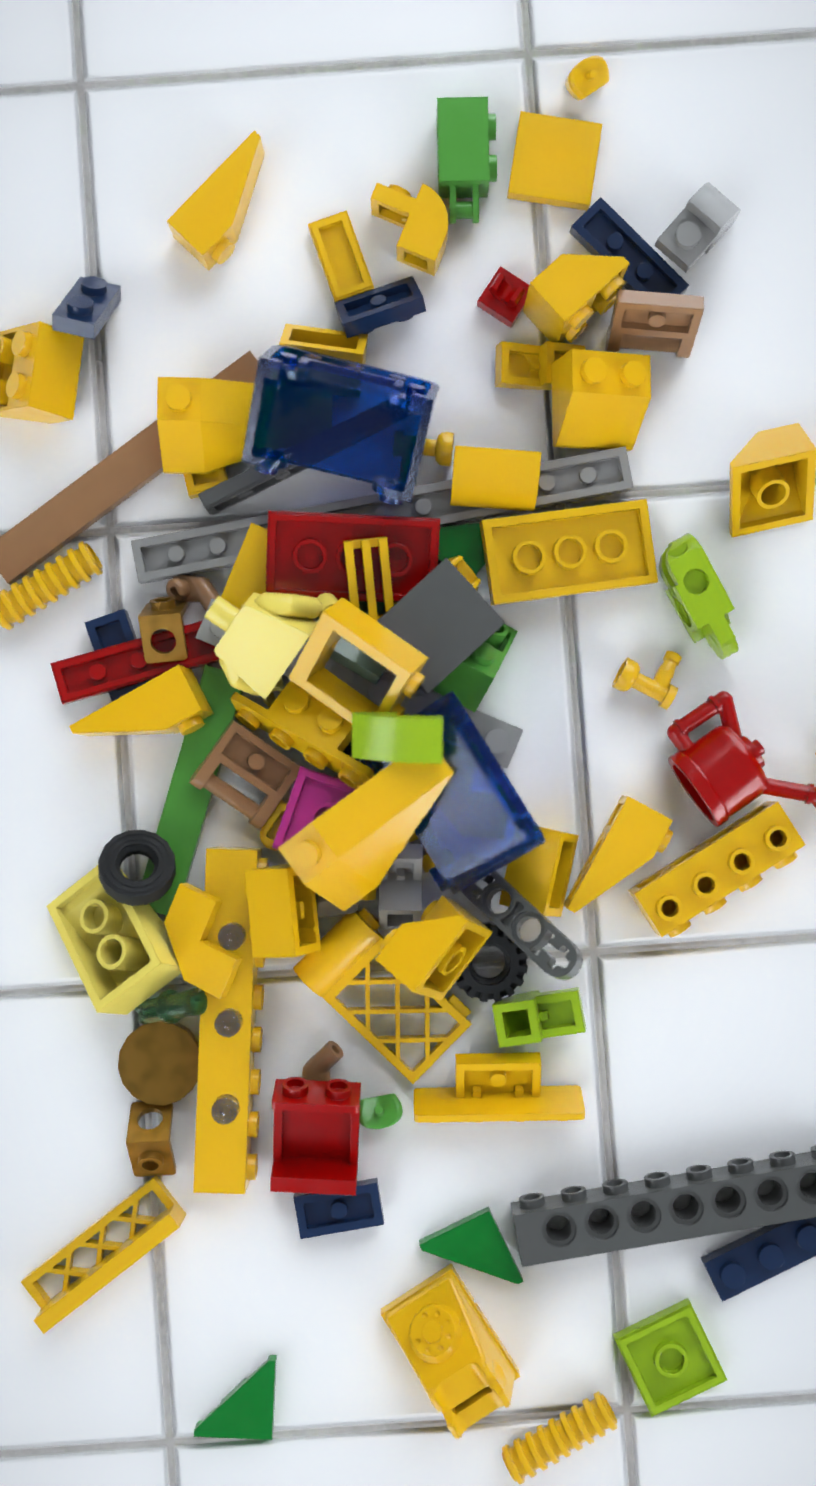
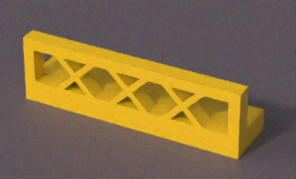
[21,1176,186,1334]

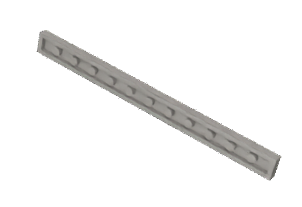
[131,446,634,584]

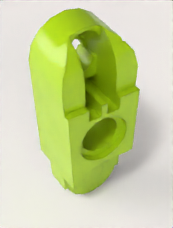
[659,533,739,660]

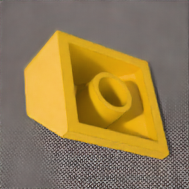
[729,423,816,538]

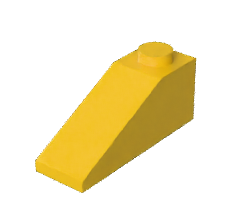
[166,130,265,271]
[69,665,214,737]
[564,795,673,913]

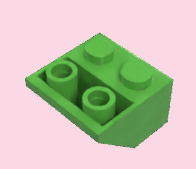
[433,623,518,713]

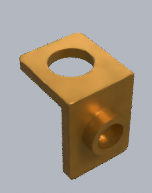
[138,596,189,664]
[126,1102,176,1177]

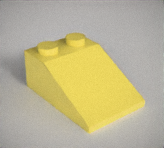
[46,865,181,1015]

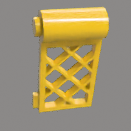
[293,907,472,1084]

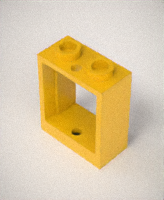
[288,597,428,724]

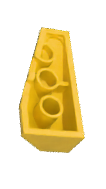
[157,377,333,474]
[278,757,455,911]

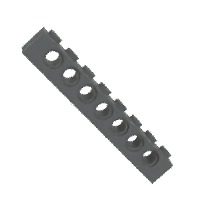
[510,1145,816,1267]

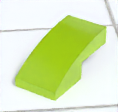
[352,712,443,764]

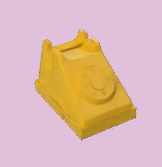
[381,1263,520,1439]

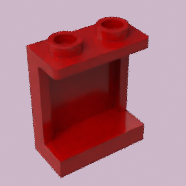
[270,1077,361,1196]

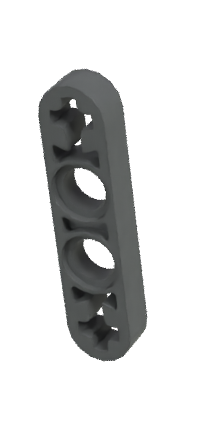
[451,854,583,980]

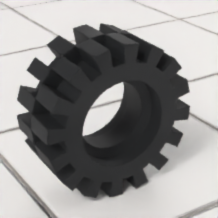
[456,922,528,1003]

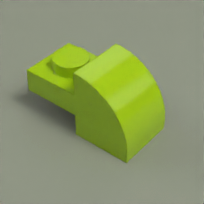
[492,987,587,1048]

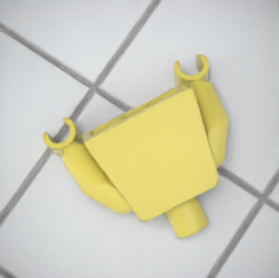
[204,592,338,706]

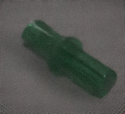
[135,987,208,1024]

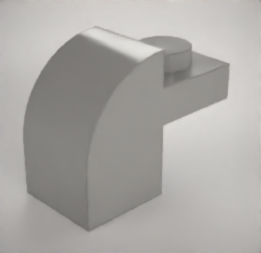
[654,182,741,273]
[379,842,422,930]

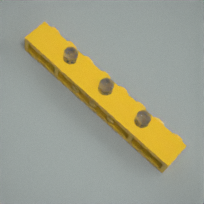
[193,846,269,1194]

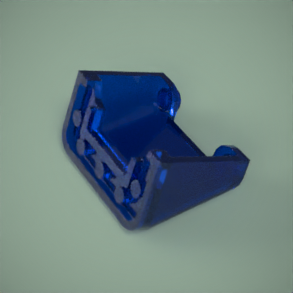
[241,345,440,505]
[360,691,546,895]

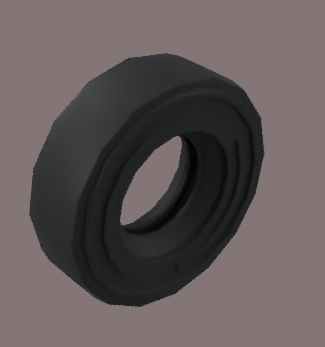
[98,830,176,906]

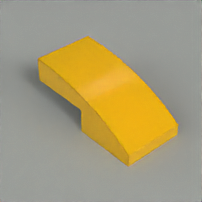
[495,341,585,390]

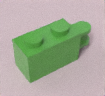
[436,97,497,224]

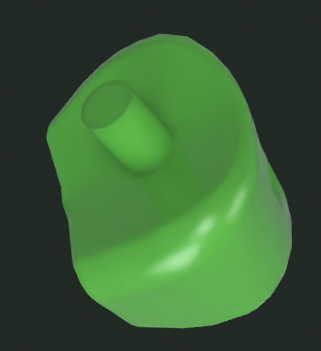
[360,1093,403,1129]

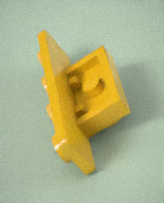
[230,680,375,790]
[414,1052,585,1123]

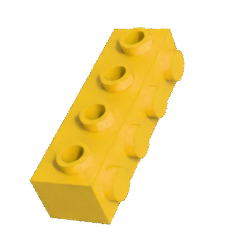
[628,801,806,938]

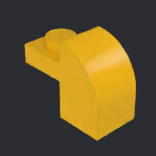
[370,183,448,276]

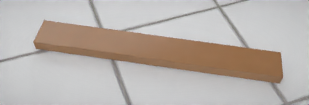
[0,350,275,585]

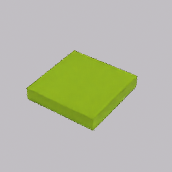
[613,1298,728,1417]

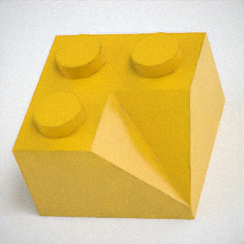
[375,895,493,1000]

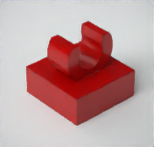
[477,266,529,328]

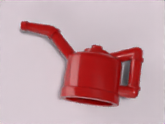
[667,691,816,827]

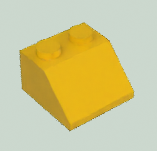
[551,349,651,452]

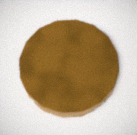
[118,1019,199,1106]

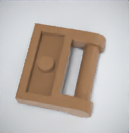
[605,289,704,358]
[189,720,300,830]

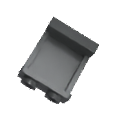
[377,558,505,695]

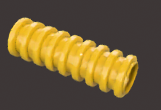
[0,541,103,630]
[501,1391,618,1484]

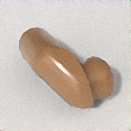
[166,575,221,611]
[302,1041,344,1081]

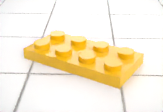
[479,499,658,606]

